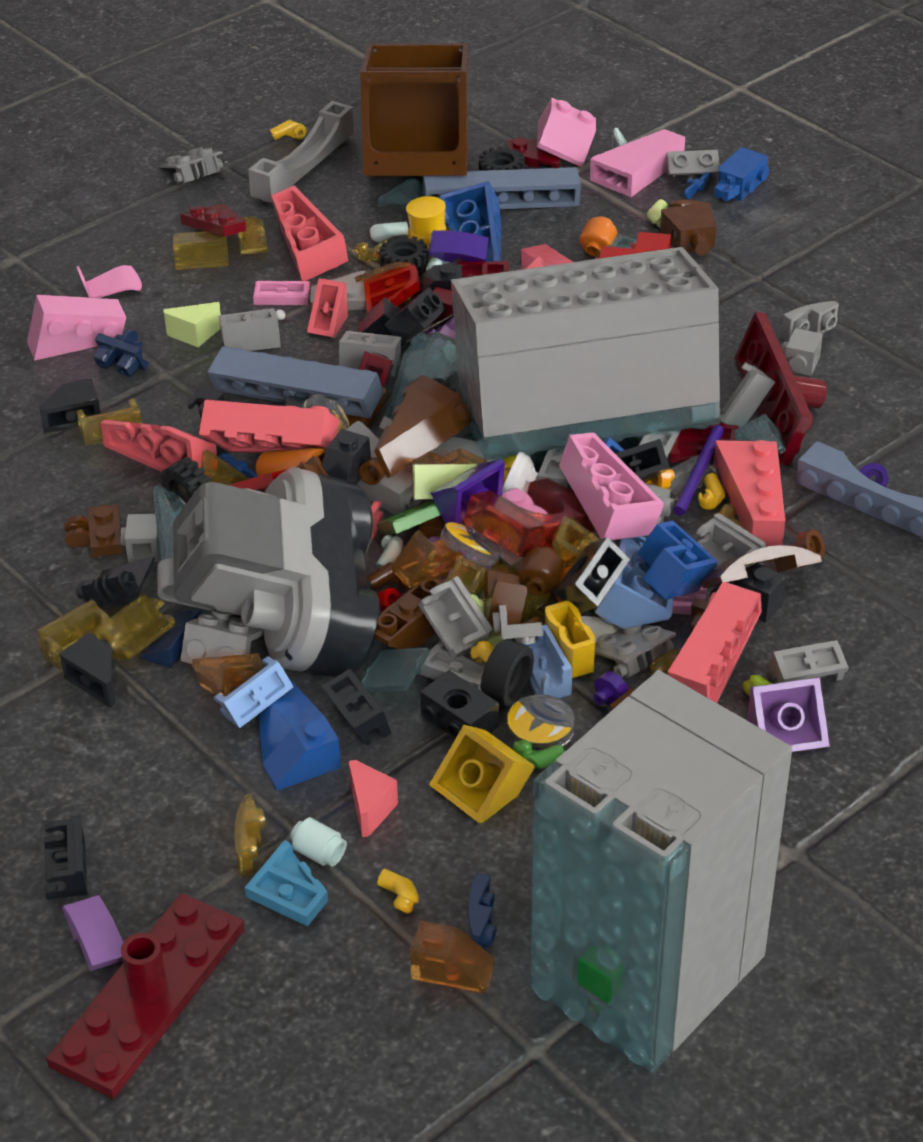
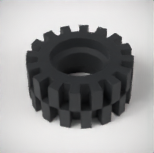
[479,147,524,171]
[380,235,428,276]
[161,458,211,512]

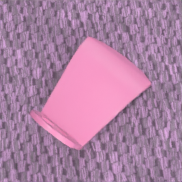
[76,265,142,298]

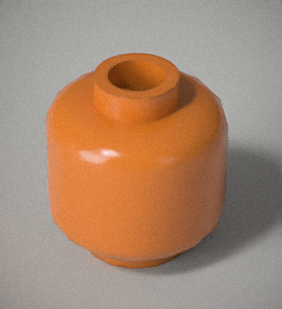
[579,216,618,257]

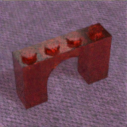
[463,478,598,557]

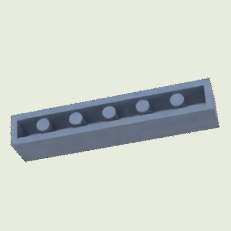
[423,167,581,209]
[208,346,383,418]

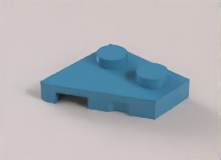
[245,840,328,926]

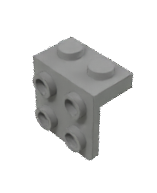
[180,609,264,676]

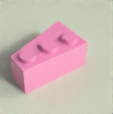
[27,295,126,361]

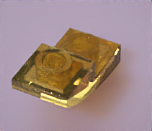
[238,216,268,254]
[234,794,266,877]

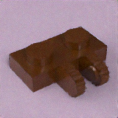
[64,504,123,557]

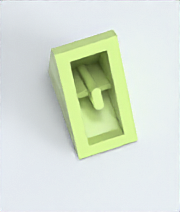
[163,302,221,347]

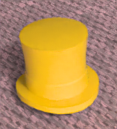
[406,196,450,252]

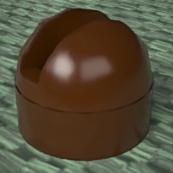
[359,458,385,485]

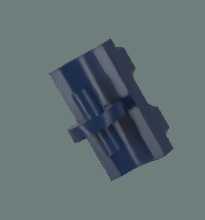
[93,329,149,377]

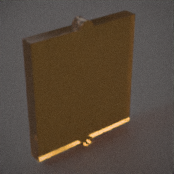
[354,262,411,282]

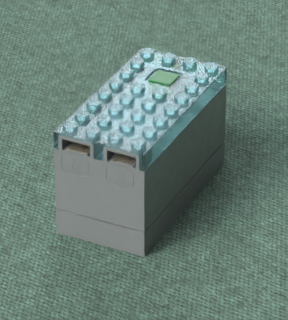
[451,247,720,460]
[531,670,793,1073]

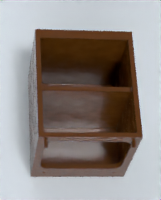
[360,43,469,176]

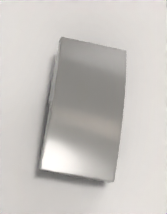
[781,301,839,342]

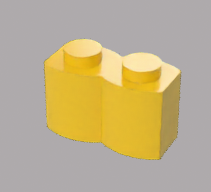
[545,601,595,678]

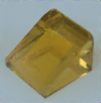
[446,556,488,595]

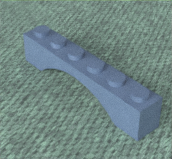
[796,441,923,538]

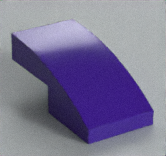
[428,230,489,263]

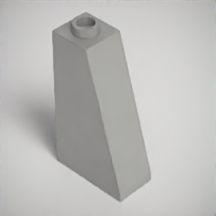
[346,421,421,515]

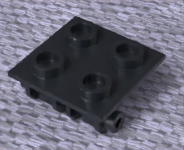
[76,557,155,615]

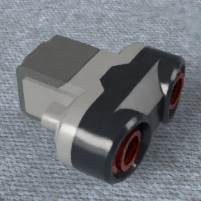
[157,467,381,676]

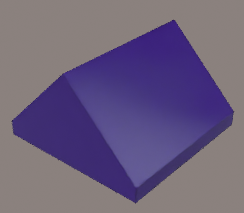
[431,459,505,536]

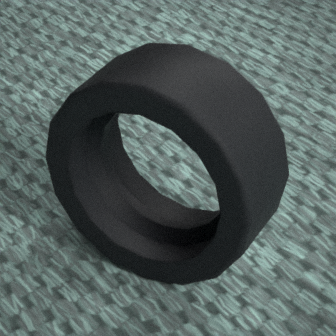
[480,639,534,708]

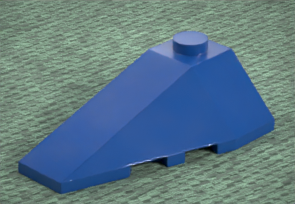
[439,181,501,261]
[258,676,341,791]

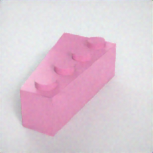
[559,433,664,540]

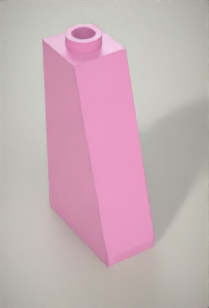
[590,129,685,197]

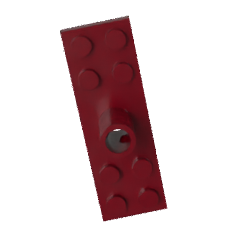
[734,311,827,465]
[46,892,245,1099]

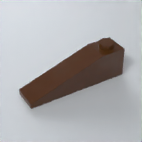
[374,375,472,478]

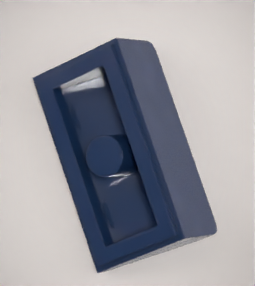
[141,609,202,668]

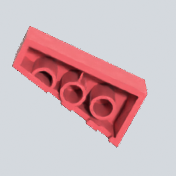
[271,185,349,281]
[199,400,340,453]
[713,440,785,547]
[668,581,762,703]

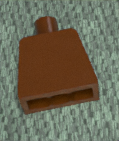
[660,202,716,255]

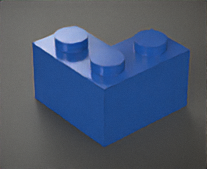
[637,521,719,600]

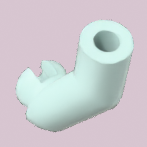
[375,535,403,569]

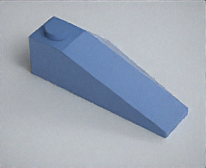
[595,536,673,628]

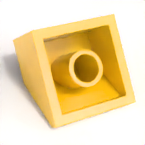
[429,725,535,823]

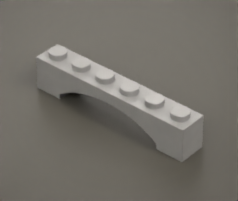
[248,101,355,203]

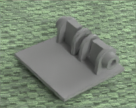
[159,147,223,184]
[595,624,677,679]

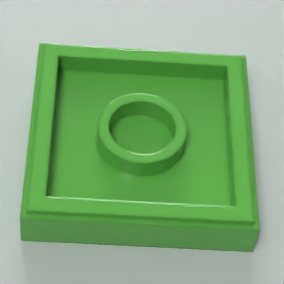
[377,500,441,535]

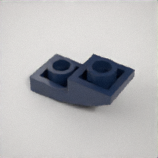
[468,872,497,960]

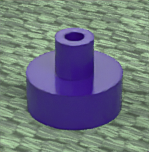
[859,463,889,487]
[593,671,629,706]

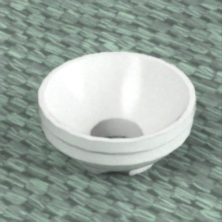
[502,452,538,495]

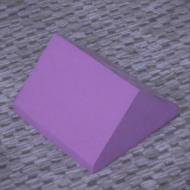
[747,677,830,752]

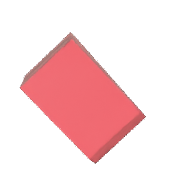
[307,278,348,338]
[349,760,398,837]

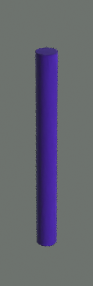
[673,425,724,516]

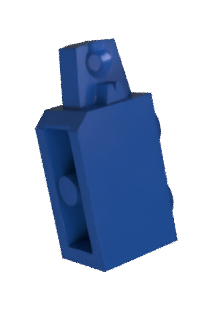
[714,147,769,201]

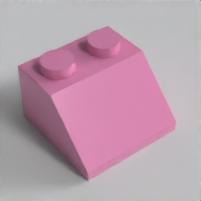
[537,98,596,167]

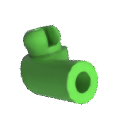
[513,740,565,770]

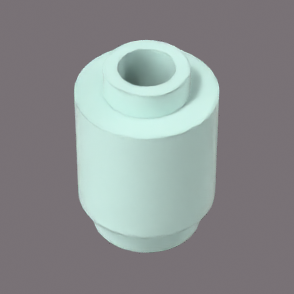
[290,817,347,867]

